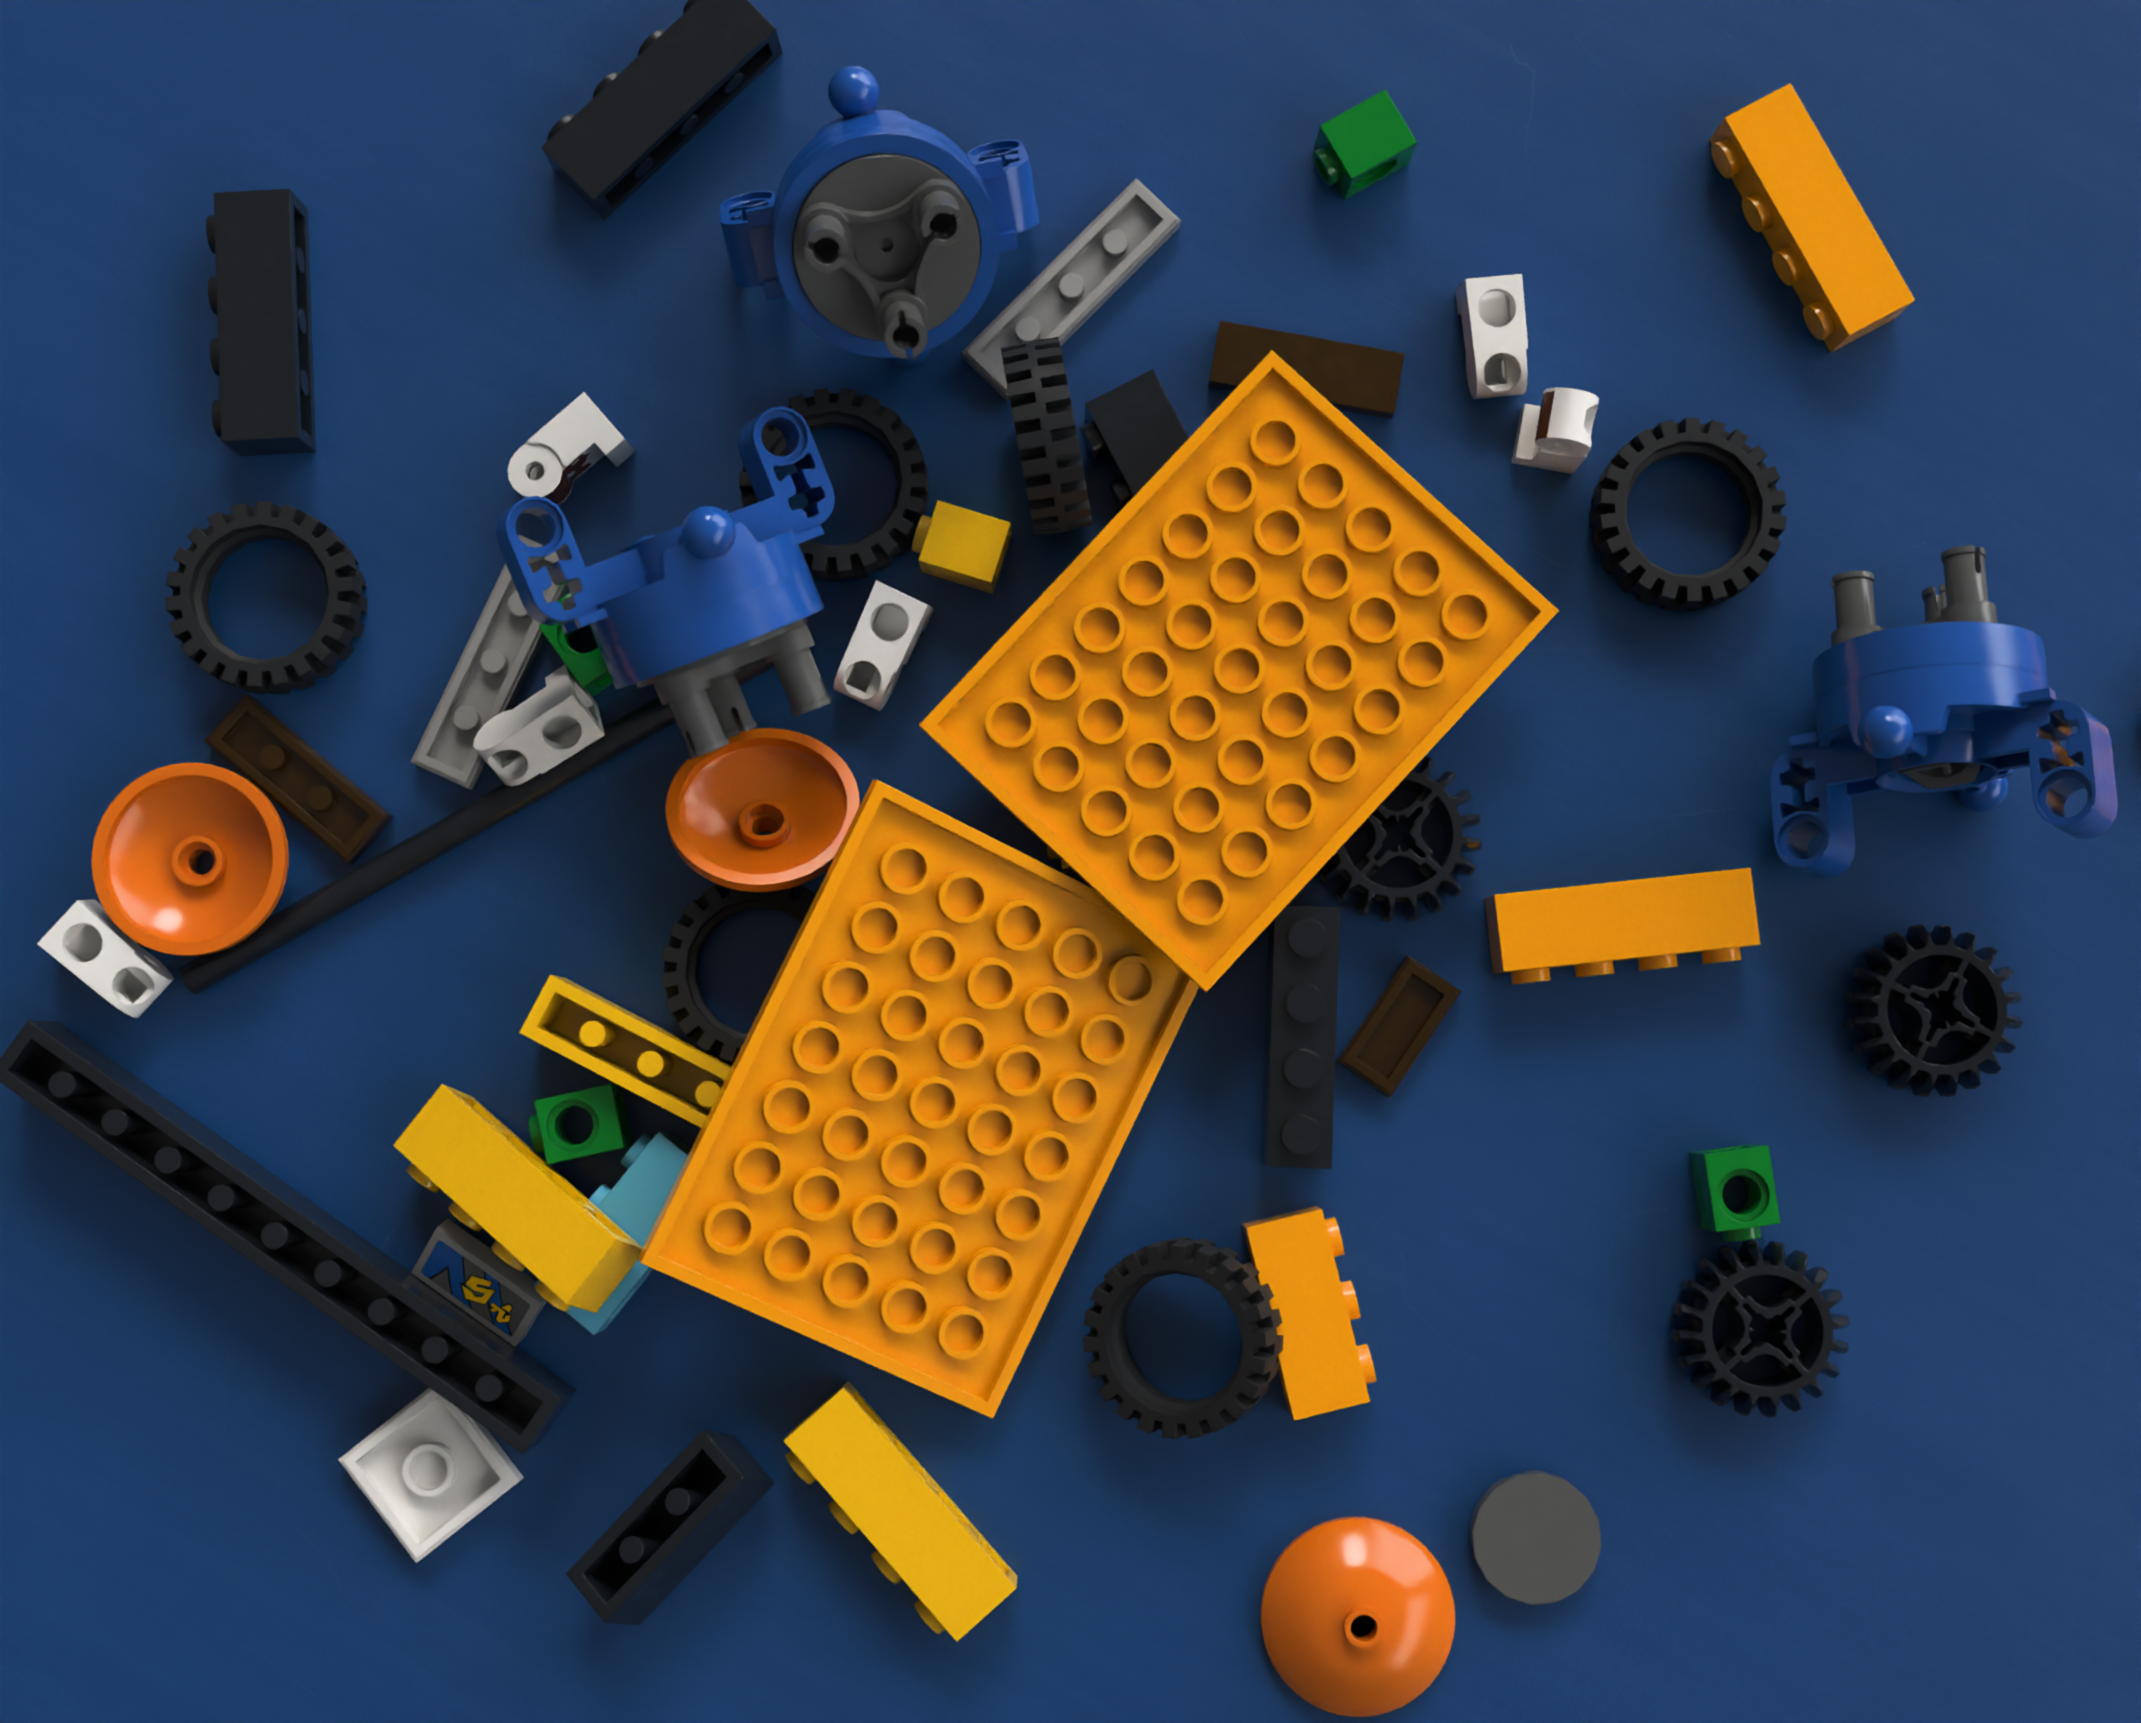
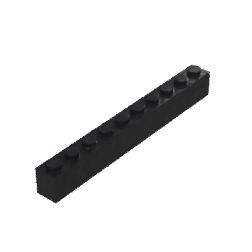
[0,1020,577,1454]

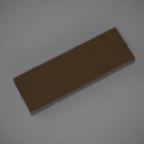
[1208,320,1405,419]
[204,693,394,865]

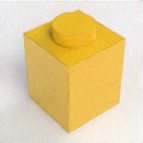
[912,500,1012,594]

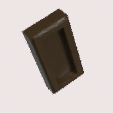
[1336,956,1462,1097]

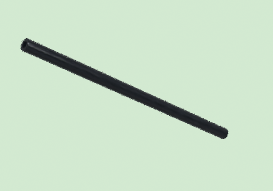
[179,658,775,995]

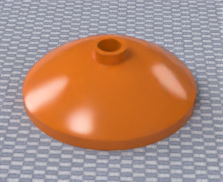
[665,728,860,892]
[91,763,289,956]
[1260,1517,1455,1717]

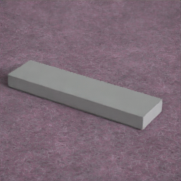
[962,178,1181,401]
[411,535,569,791]

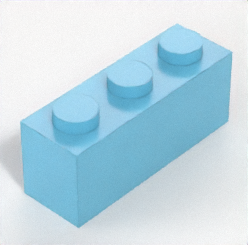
[533,1130,691,1335]

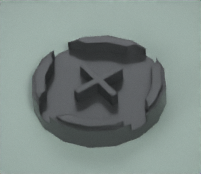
[1469,1470,1602,1605]

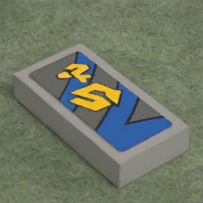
[411,1218,547,1347]

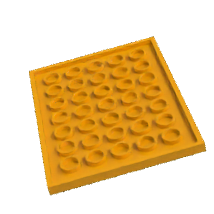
[919,350,1559,993]
[638,779,1199,1419]

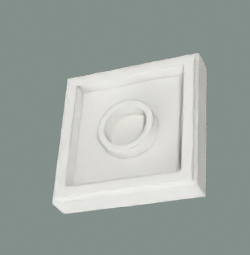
[338,1388,524,1563]

